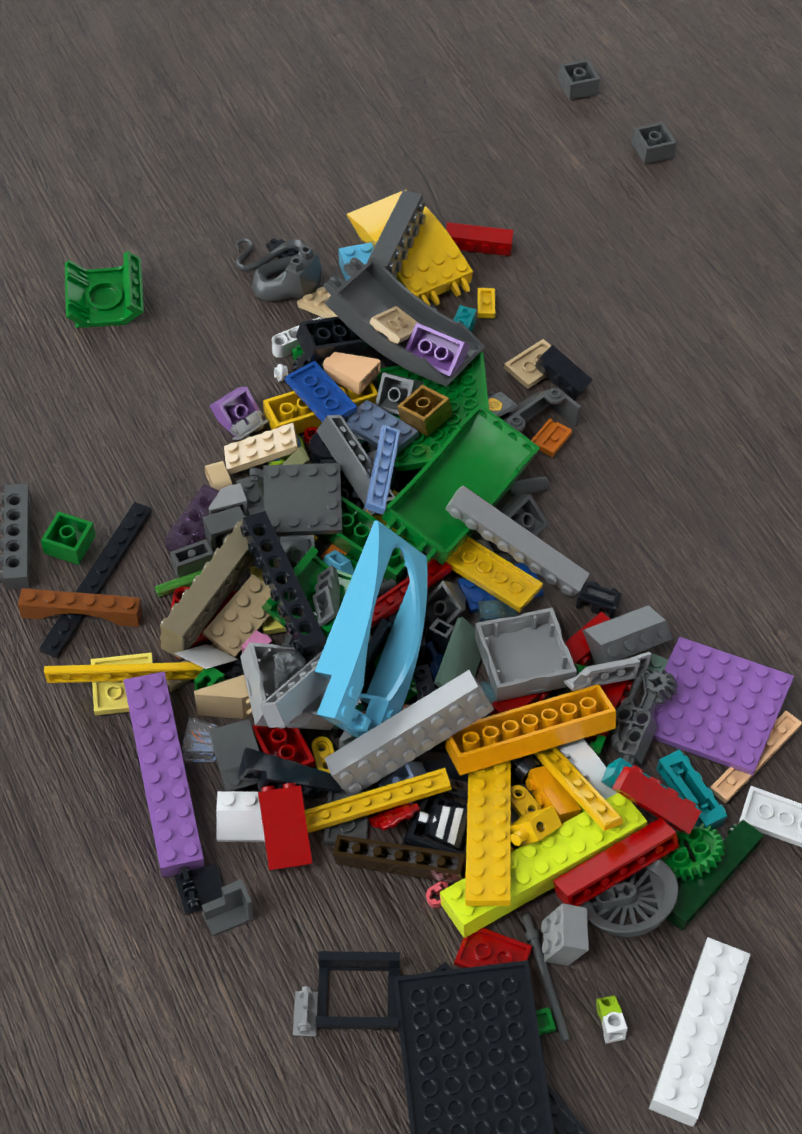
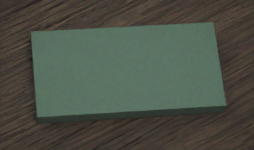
[434,617,481,688]

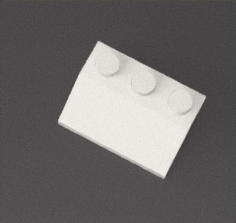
[217,791,265,842]

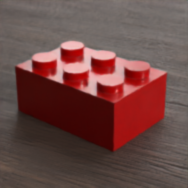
[251,725,315,768]

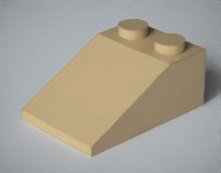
[194,675,253,719]

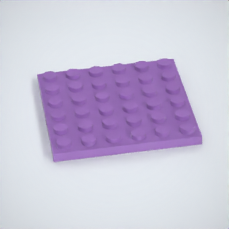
[644,637,794,776]

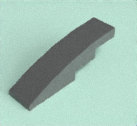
[313,565,340,627]

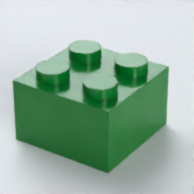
[41,511,96,565]

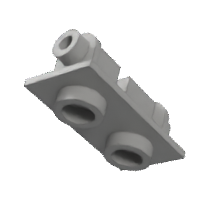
[230,410,269,441]
[293,986,318,1037]

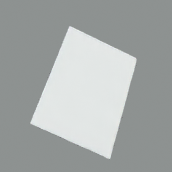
[174,644,238,669]

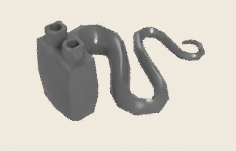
[235,238,322,302]

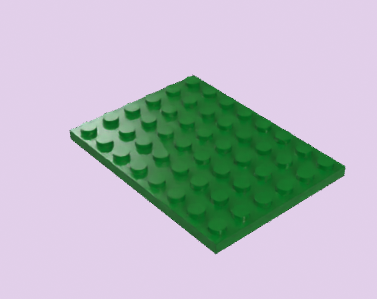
[378,352,490,472]

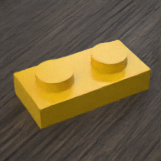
[477,288,495,318]

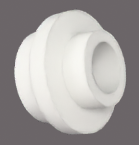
[274,364,288,382]

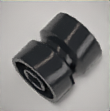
[510,755,541,784]

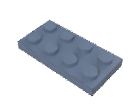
[344,400,419,455]

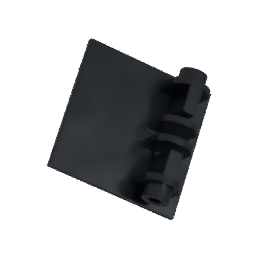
[174,863,223,915]

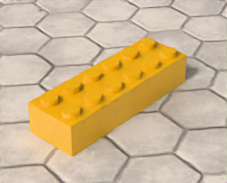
[263,380,378,434]

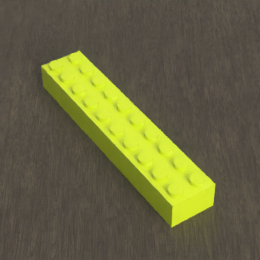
[440,793,647,938]

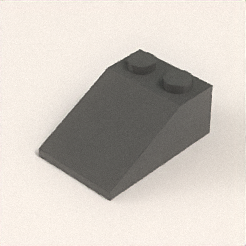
[208,719,259,791]

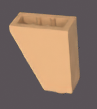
[323,352,381,395]

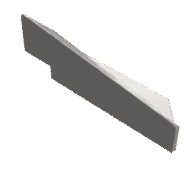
[564,652,652,691]

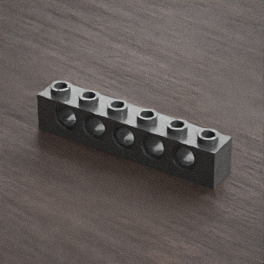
[0,483,31,590]

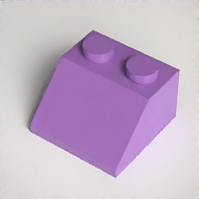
[210,386,264,437]

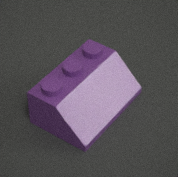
[405,323,470,377]

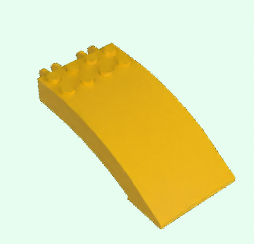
[347,190,473,306]

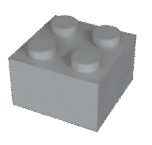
[541,904,589,966]

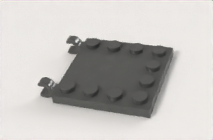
[250,463,342,536]

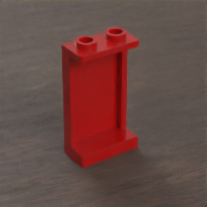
[258,782,312,871]

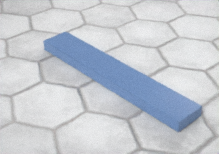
[365,425,401,515]

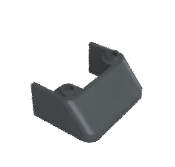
[500,388,581,434]

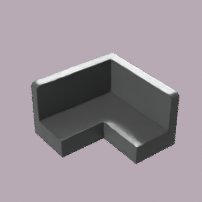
[202,879,254,936]

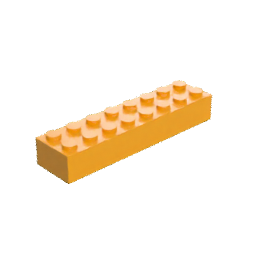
[444,684,616,775]

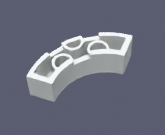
[556,739,617,800]

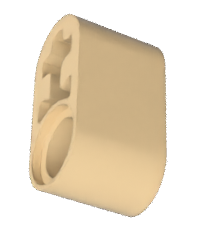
[204,461,232,496]

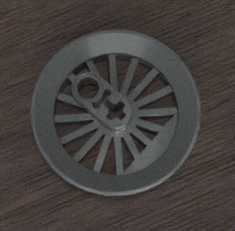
[579,859,678,937]

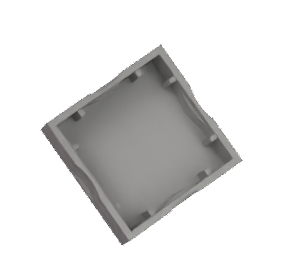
[475,607,577,702]
[240,642,334,730]

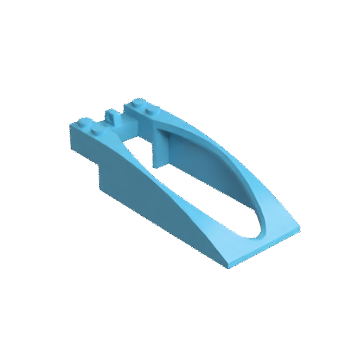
[315,521,427,738]

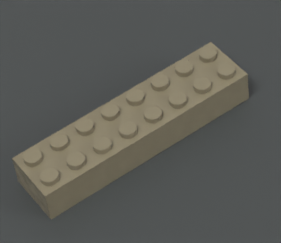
[160,516,261,659]

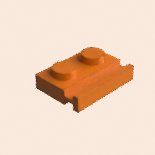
[531,418,572,458]

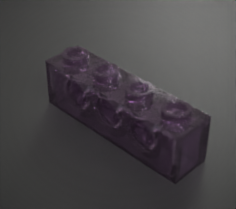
[165,484,219,551]

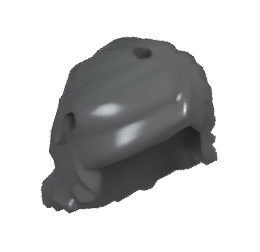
[273,650,307,690]

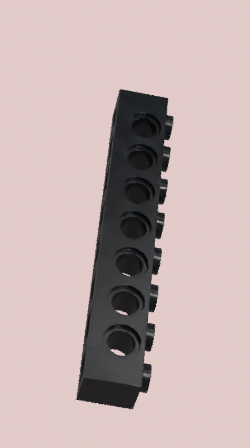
[240,511,327,657]

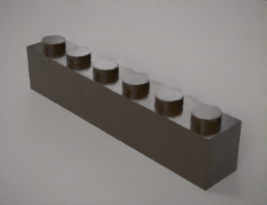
[332,834,466,883]

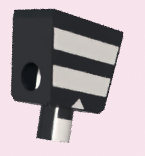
[416,805,467,849]

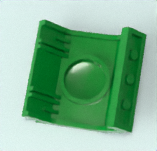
[65,251,144,328]
[261,546,353,640]

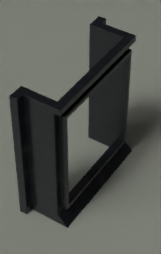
[402,785,468,858]
[315,951,400,1032]

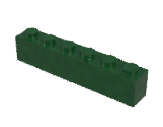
[666,819,764,931]

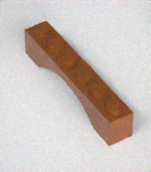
[18,588,142,627]

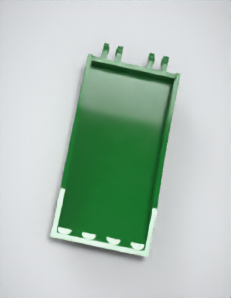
[382,404,540,565]

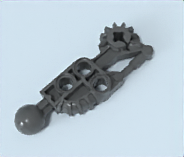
[611,667,678,765]

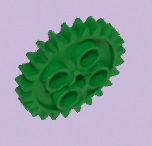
[660,823,725,881]

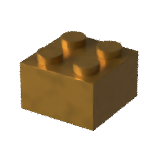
[397,385,453,436]

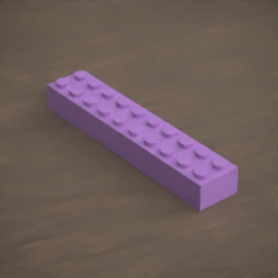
[124,672,205,878]

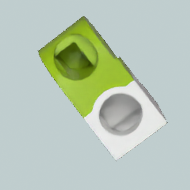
[596,995,627,1043]

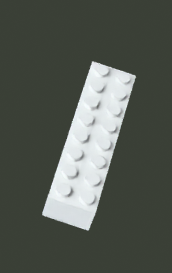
[649,938,750,1127]

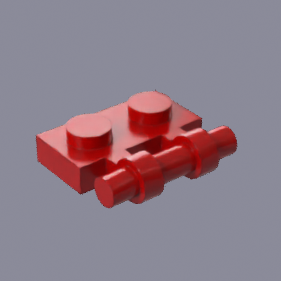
[369,802,420,831]

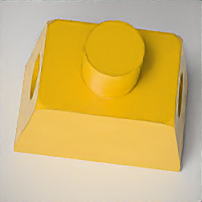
[510,806,562,846]

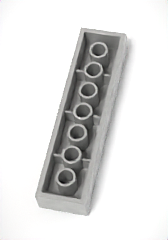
[324,670,494,797]

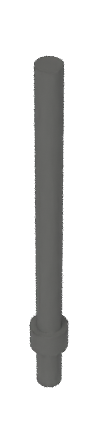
[522,914,571,1043]

